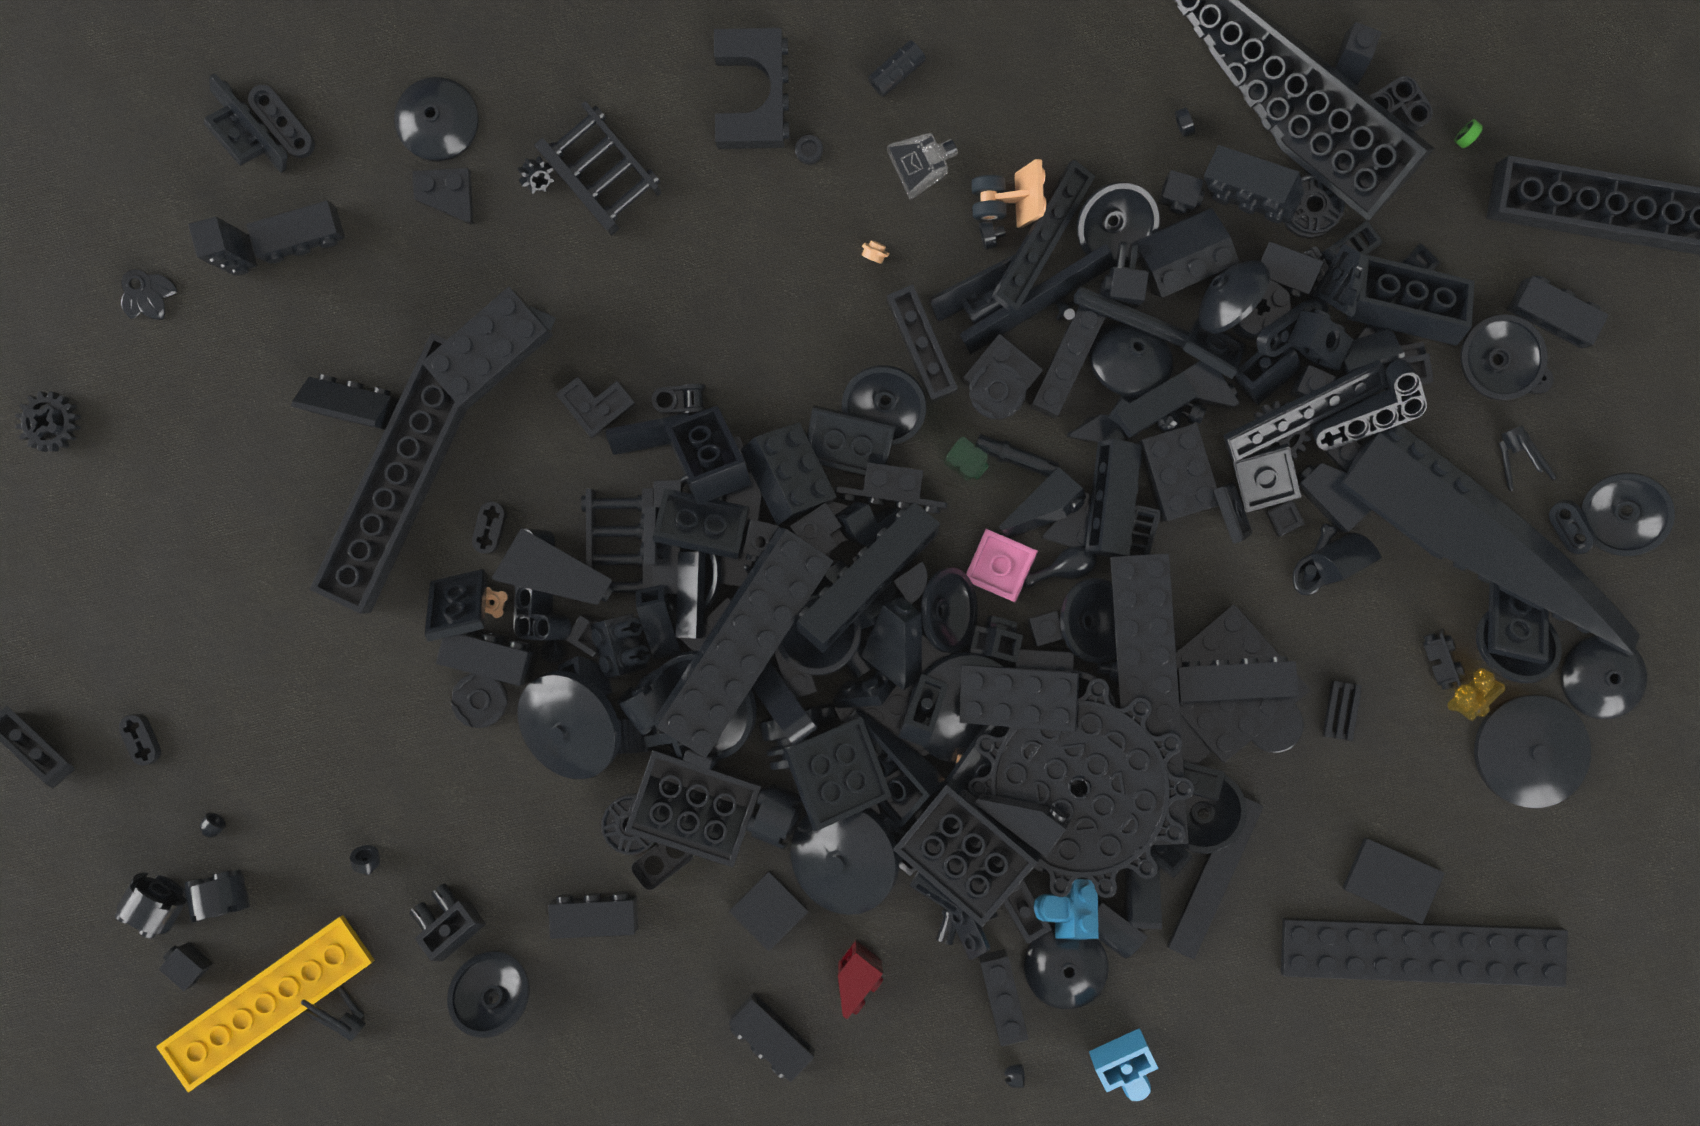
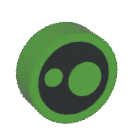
[1454,119,1483,148]

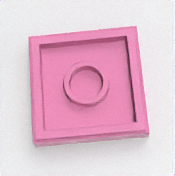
[966,529,1038,603]

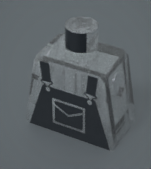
[887,133,958,200]

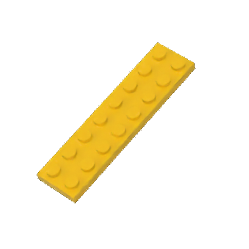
[156,915,375,1092]

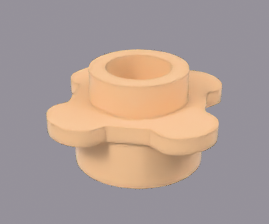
[862,240,890,264]
[485,587,508,618]

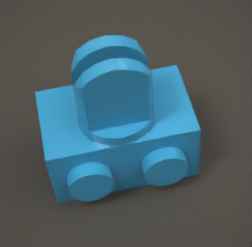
[1034,879,1099,940]
[1089,1028,1158,1101]

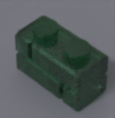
[943,436,989,481]

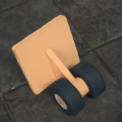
[972,159,1046,228]

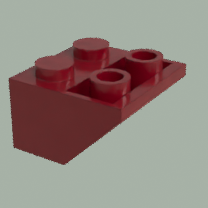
[838,940,884,1019]

